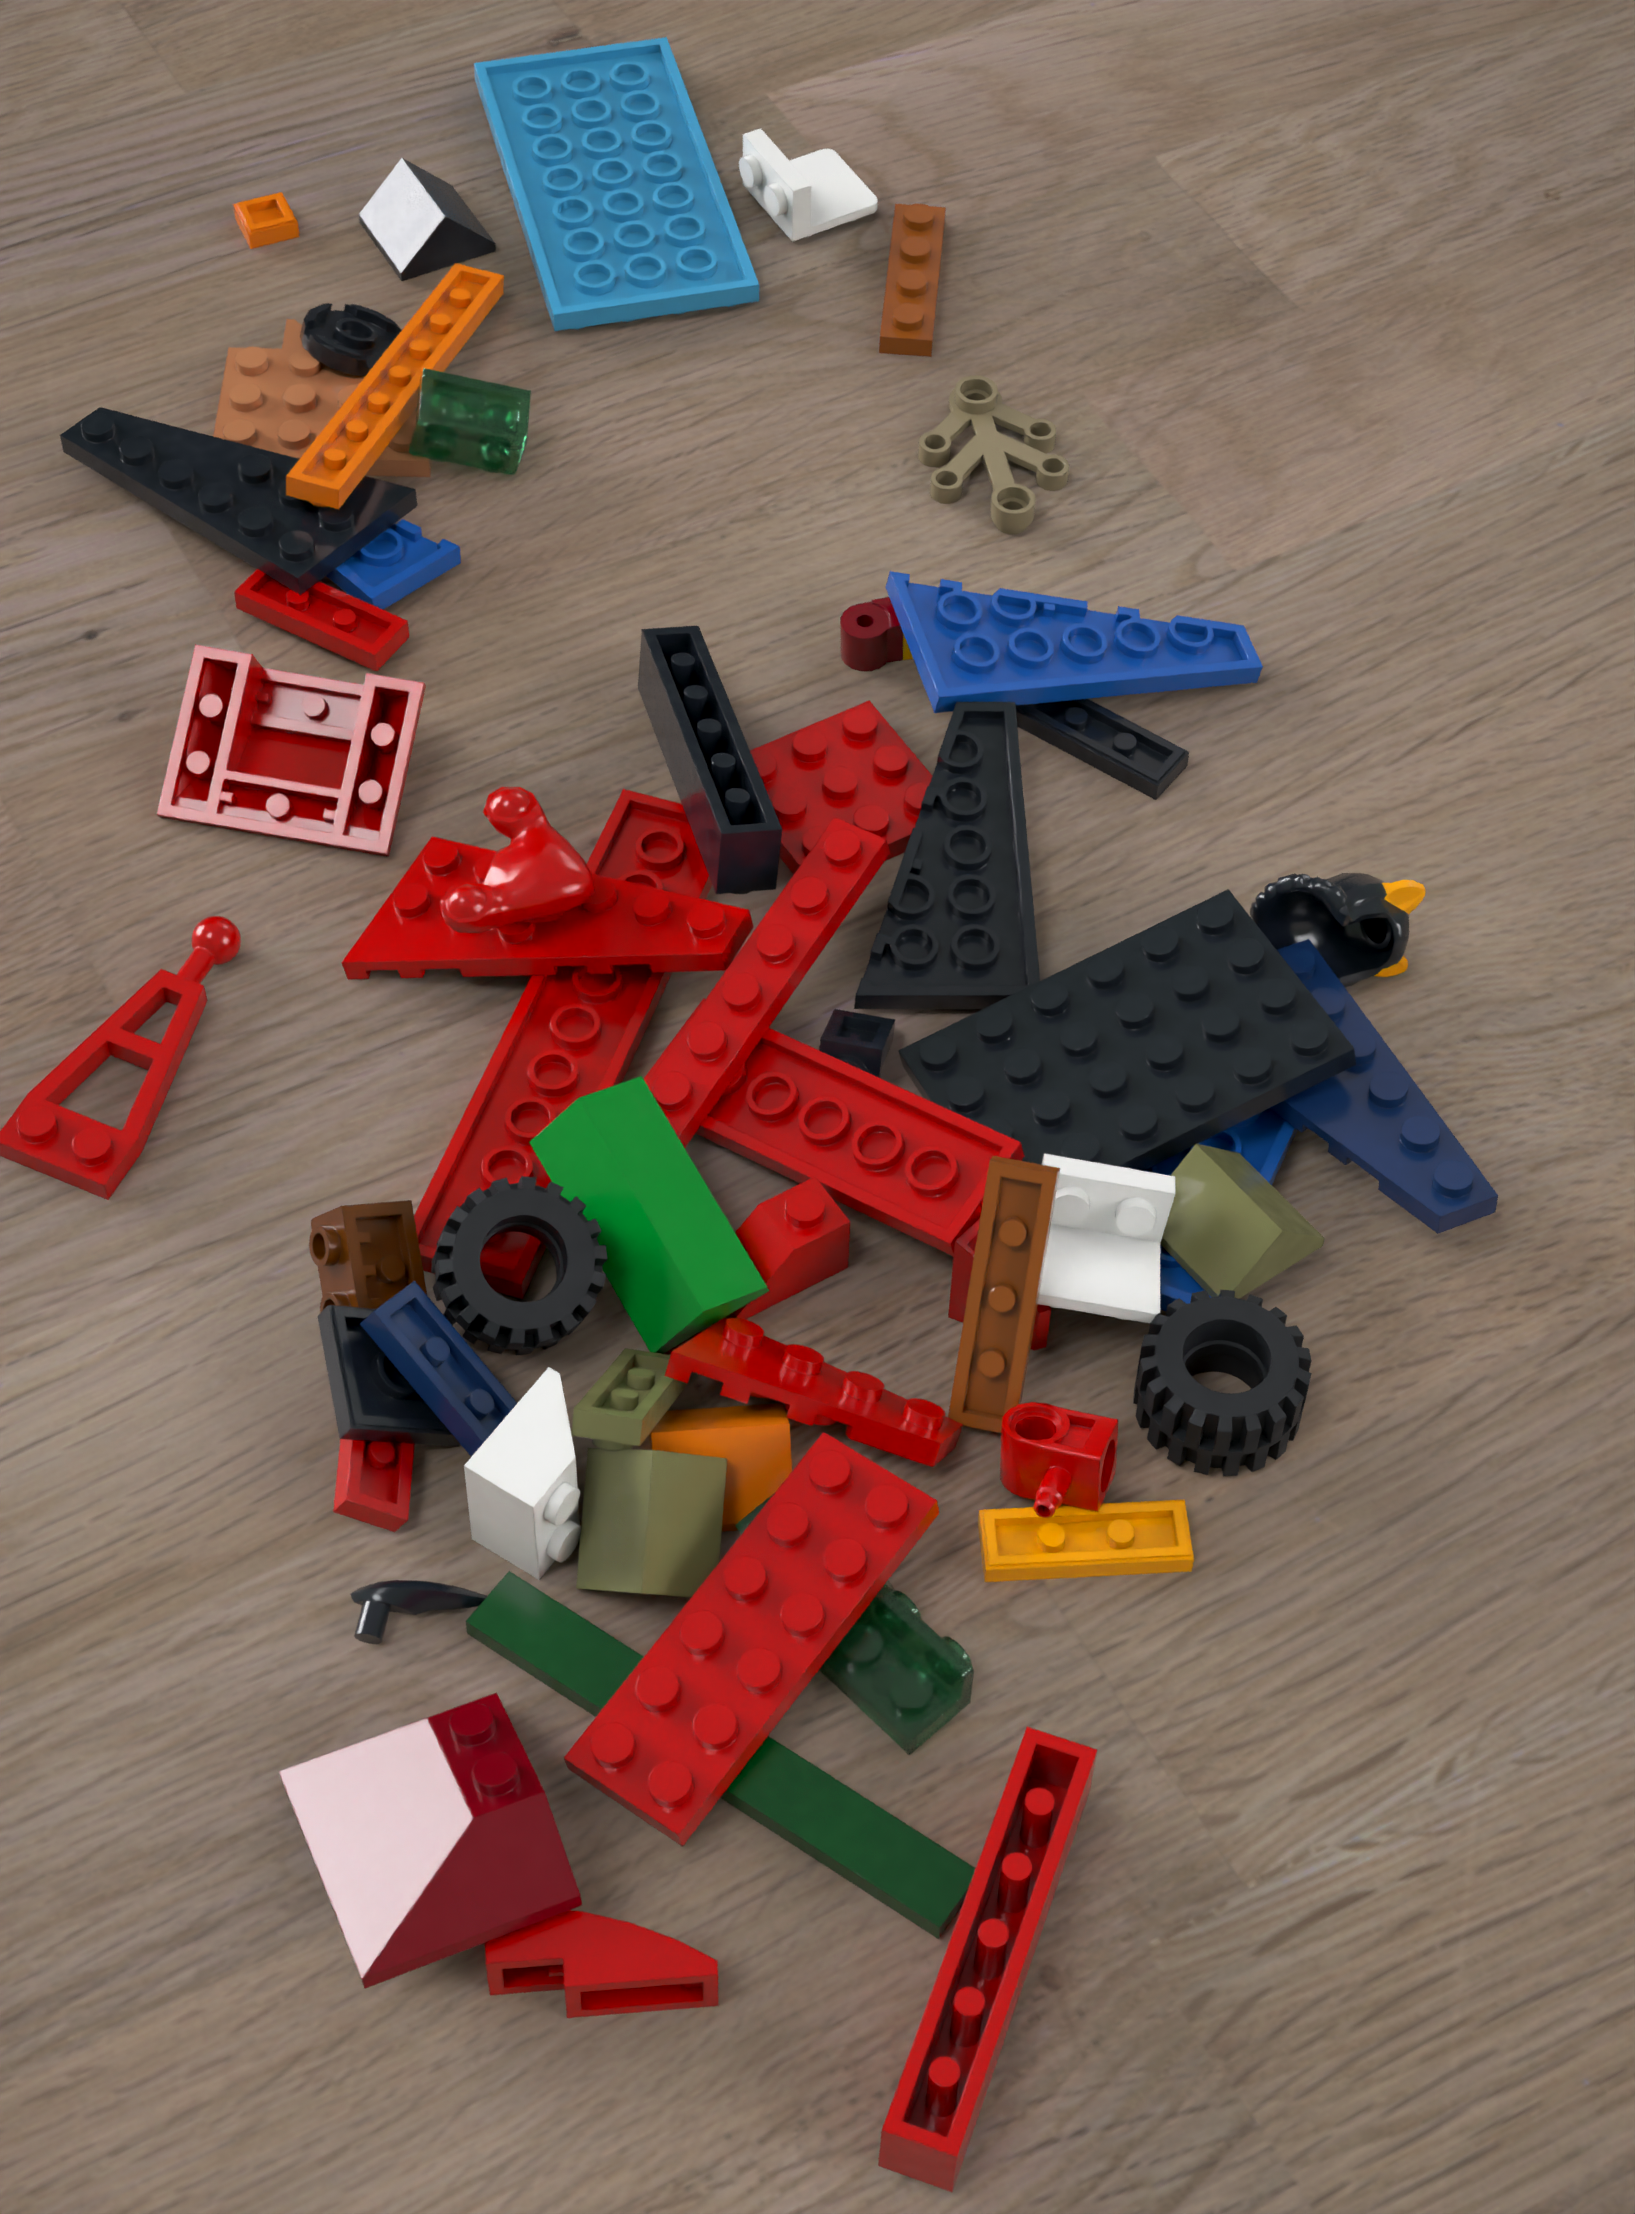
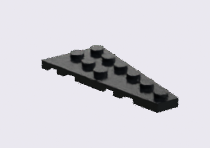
[60,407,417,595]
[854,702,1040,1009]

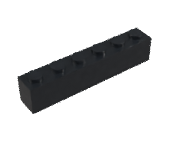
[638,626,782,894]

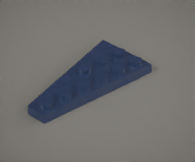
[1269,939,1498,1234]

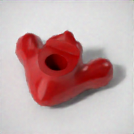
[439,787,595,933]

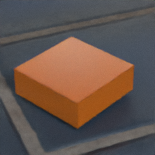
[233,192,300,249]

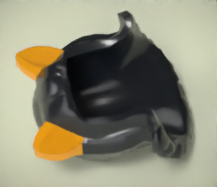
[1250,873,1425,987]

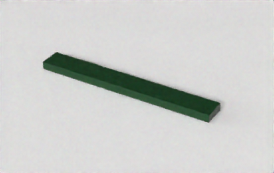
[466,1571,976,1939]

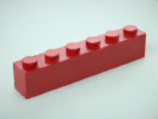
[878,1727,1097,2192]

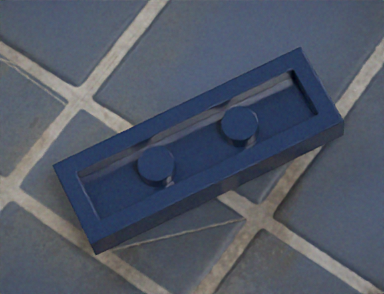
[360,1281,517,1457]

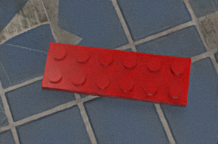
[644,998,1025,1256]
[564,1432,939,1847]

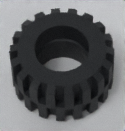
[431,1176,607,1355]
[1133,1289,1312,1476]

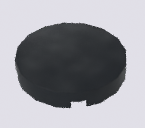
[300,303,401,376]

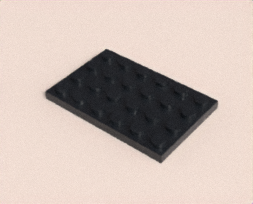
[898,889,1356,1171]

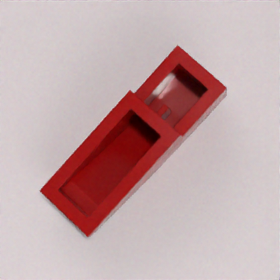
[485,1910,718,2018]

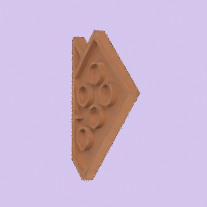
[213,319,435,477]

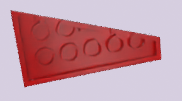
[341,836,754,980]

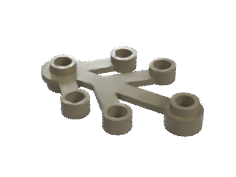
[918,375,1069,534]

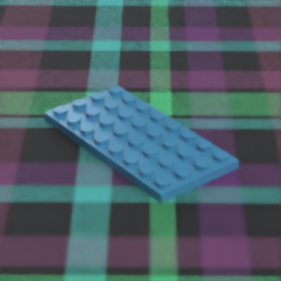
[474,37,759,331]

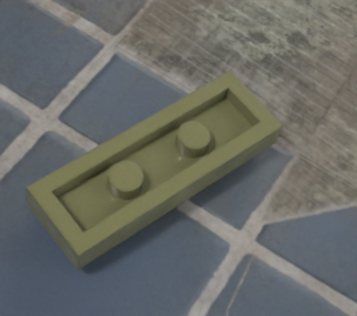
[571,1348,688,1450]

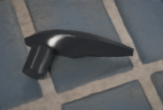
[351,1580,487,1644]

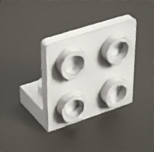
[1038,1154,1175,1323]

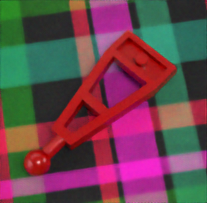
[0,916,241,1200]

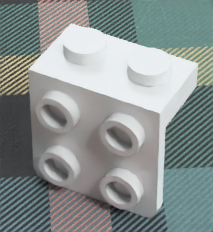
[739,128,878,242]

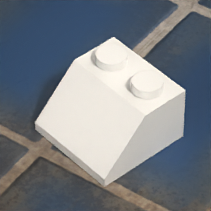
[464,1367,581,1580]

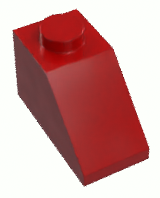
[730,1176,851,1319]

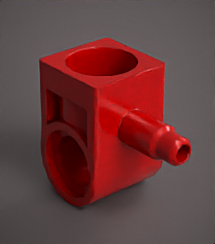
[1000,1402,1118,1518]

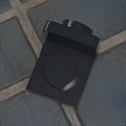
[819,1009,895,1078]

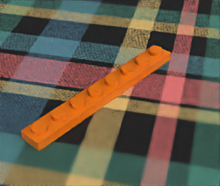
[286,263,504,509]

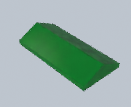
[529,1076,769,1354]

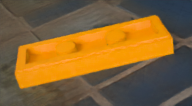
[978,1499,1194,1582]

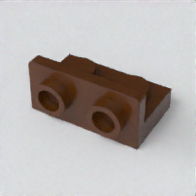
[309,1200,427,1313]

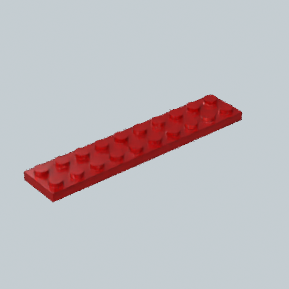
[414,789,712,1299]

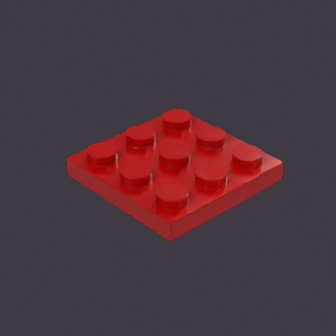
[750,700,932,875]

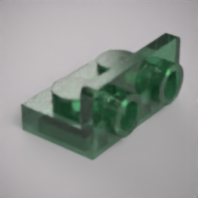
[409,368,531,475]
[819,1585,974,1755]

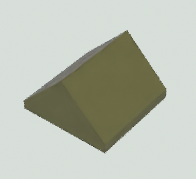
[1160,1144,1325,1299]
[576,1448,728,1597]

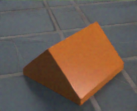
[649,1403,792,1531]

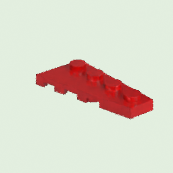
[664,1317,963,1467]

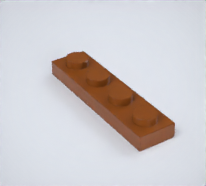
[879,203,946,357]
[948,1156,1060,1433]

